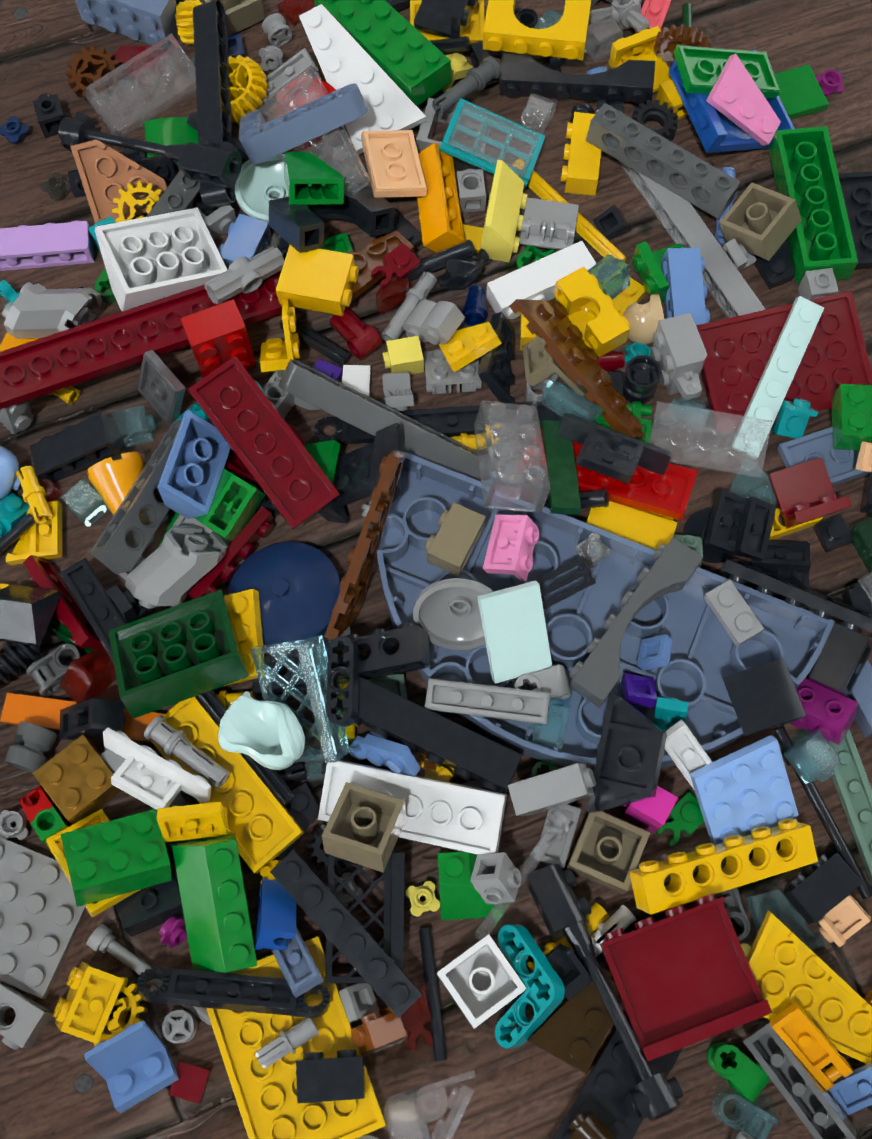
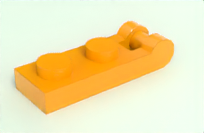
[770,1002,853,1091]

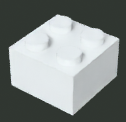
[436,934,527,1029]

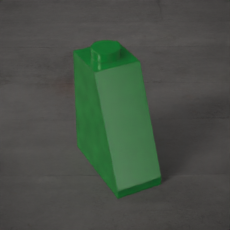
[284,152,344,205]

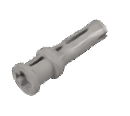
[144,715,230,788]

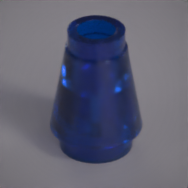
[461,285,488,326]

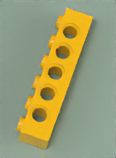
[629,819,818,915]

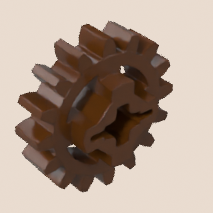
[654,24,711,66]
[66,45,123,103]

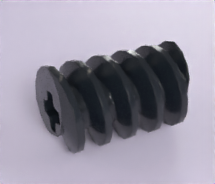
[0,642,43,690]

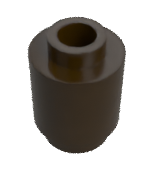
[568,1110,615,1139]

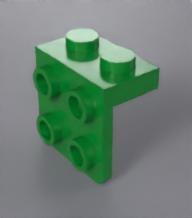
[632,242,684,303]

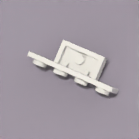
[103,728,211,810]

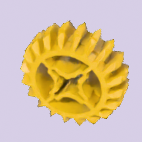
[229,55,269,125]

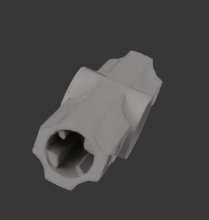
[205,246,284,305]

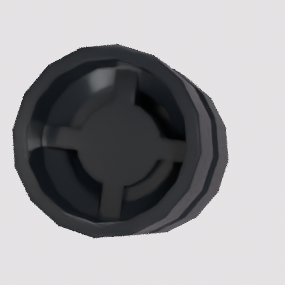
[623,355,662,404]

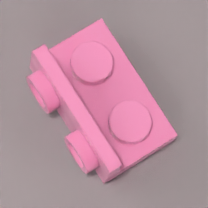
[483,514,539,581]

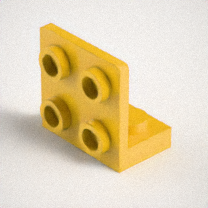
[260,299,300,372]
[53,961,125,1044]

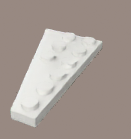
[299,4,428,154]

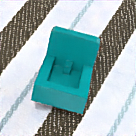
[0,493,30,538]
[653,697,689,732]

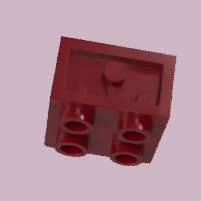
[768,458,852,528]

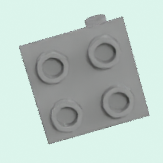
[519,197,579,250]
[423,349,482,395]

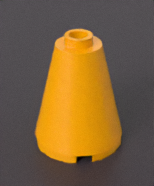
[87,452,144,521]

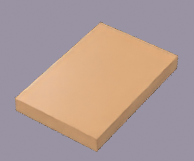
[361,130,427,198]

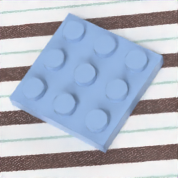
[689,735,799,845]

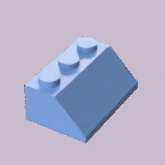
[157,410,231,519]

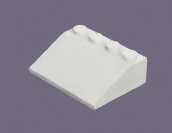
[95,208,227,312]

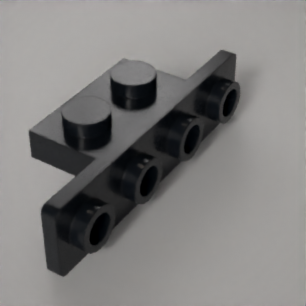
[68,148,176,197]
[558,413,672,484]

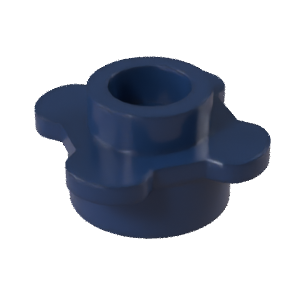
[0,116,29,144]

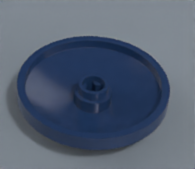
[227,542,341,653]

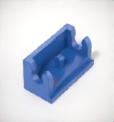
[255,879,296,950]

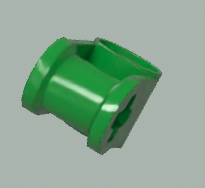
[707,1042,771,1104]

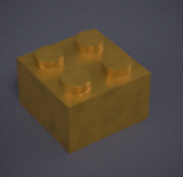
[33,735,122,824]

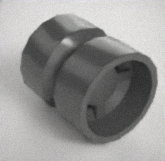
[3,721,57,773]

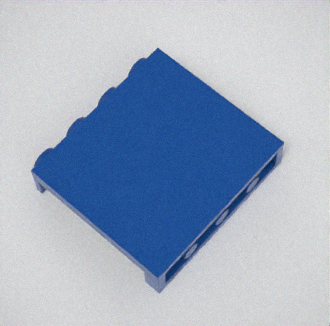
[669,49,795,153]

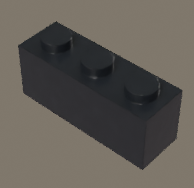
[30,413,123,483]

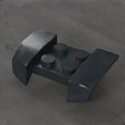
[318,423,402,523]

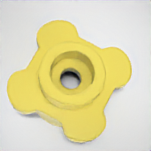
[406,881,440,917]

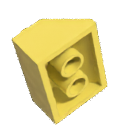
[480,160,527,263]

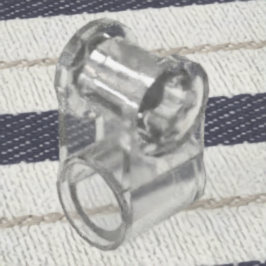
[521,93,557,135]

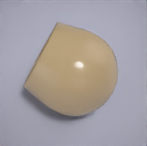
[623,294,664,345]

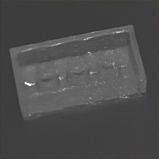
[86,33,196,137]
[474,401,551,512]
[649,401,772,478]

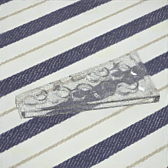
[257,66,371,198]

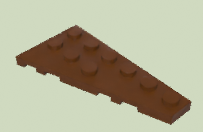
[509,299,646,440]
[324,450,406,640]

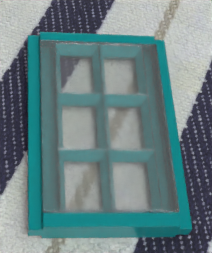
[439,98,545,188]

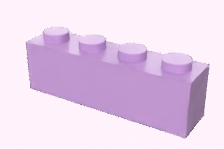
[0,220,94,271]

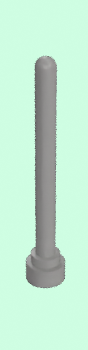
[86,923,211,1025]

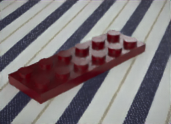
[188,356,340,530]

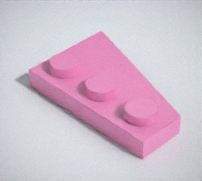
[706,53,781,146]

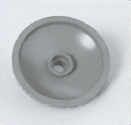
[413,578,494,650]

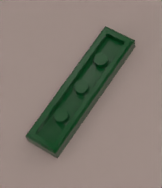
[540,420,581,515]

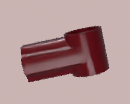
[330,307,383,360]

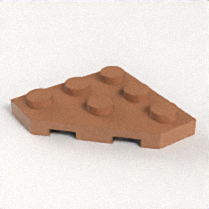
[70,140,167,223]

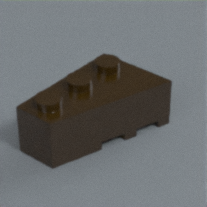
[527,967,622,1074]

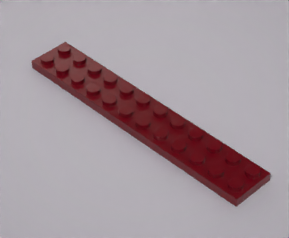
[0,258,297,410]

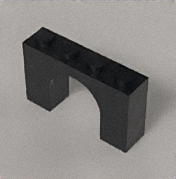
[269,181,395,253]

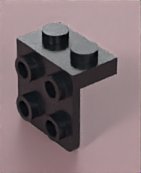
[414,0,478,38]

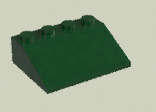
[108,590,249,719]

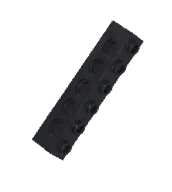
[252,623,431,699]

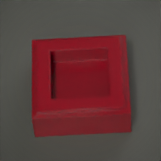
[168,1061,211,1104]

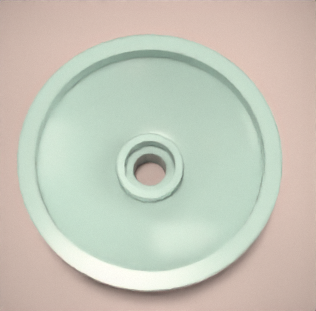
[235,153,288,223]

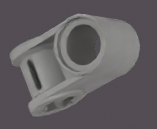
[513,665,572,703]

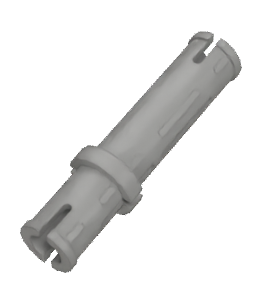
[381,271,437,341]

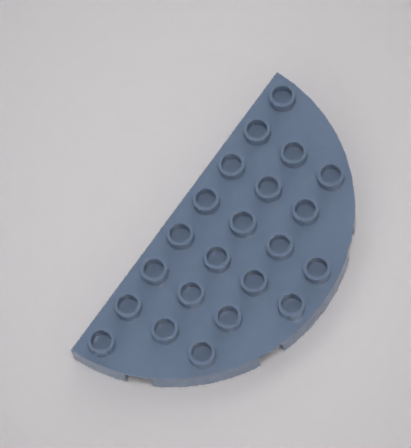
[377,449,836,771]

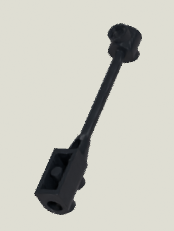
[58,112,242,189]
[527,864,684,1121]

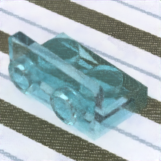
[541,381,602,423]

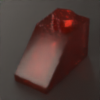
[60,647,117,704]

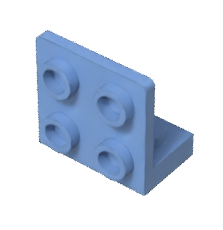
[84,1021,179,1113]

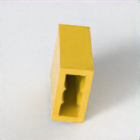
[276,245,359,316]

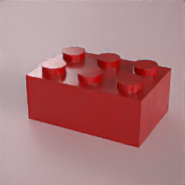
[180,299,256,378]

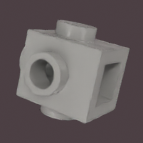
[470,852,521,904]

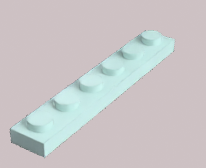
[730,296,824,460]

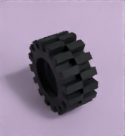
[632,100,678,141]

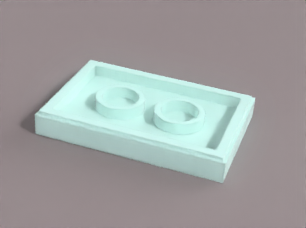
[477,580,552,684]

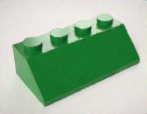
[172,833,257,973]

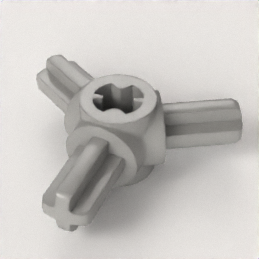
[589,0,650,32]

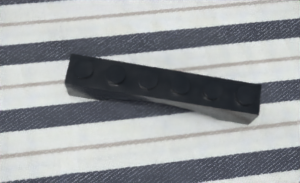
[499,53,655,104]

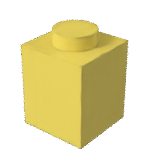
[382,336,424,375]

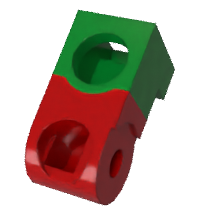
[19,785,71,845]

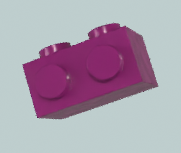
[790,679,858,745]

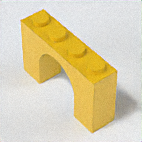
[483,0,591,60]

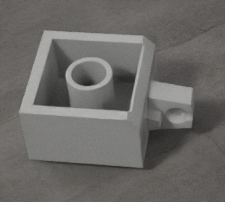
[650,313,707,400]

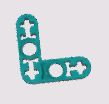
[495,924,565,1049]

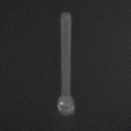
[475,808,574,941]

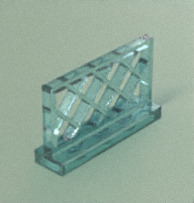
[251,636,350,763]

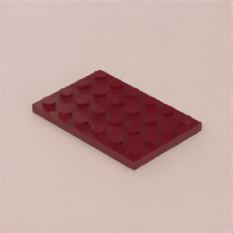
[696,290,872,435]

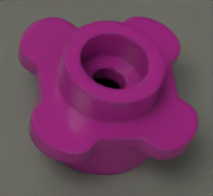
[816,70,845,96]
[159,916,187,948]

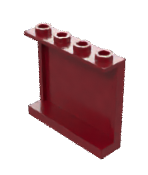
[600,893,773,1062]

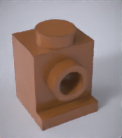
[351,1007,407,1055]

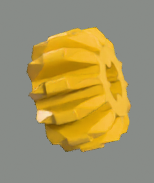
[175,0,203,46]

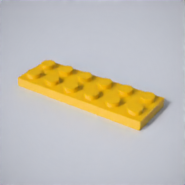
[144,696,305,874]

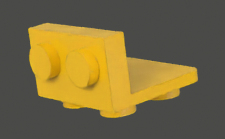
[609,26,671,93]

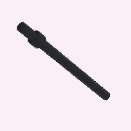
[773,727,872,899]

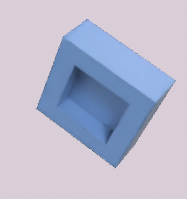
[637,634,673,671]

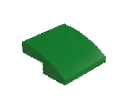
[144,117,198,166]

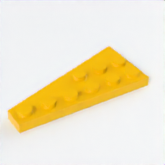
[746,910,872,1064]

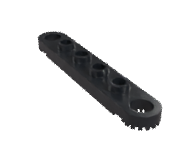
[137,967,330,1018]

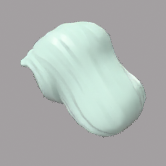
[218,691,305,770]

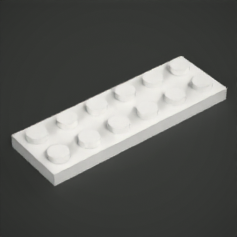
[318,758,507,855]

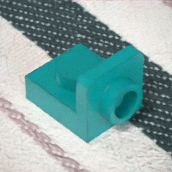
[772,398,818,439]

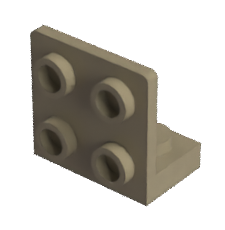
[522,336,586,398]

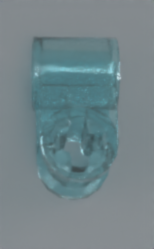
[711,1092,779,1139]

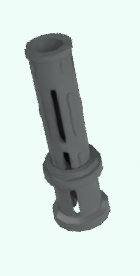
[432,56,502,115]

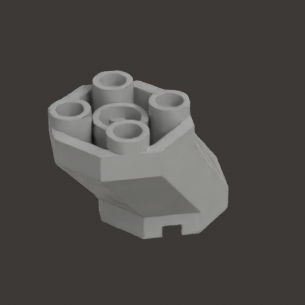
[2,282,102,339]
[125,525,228,608]

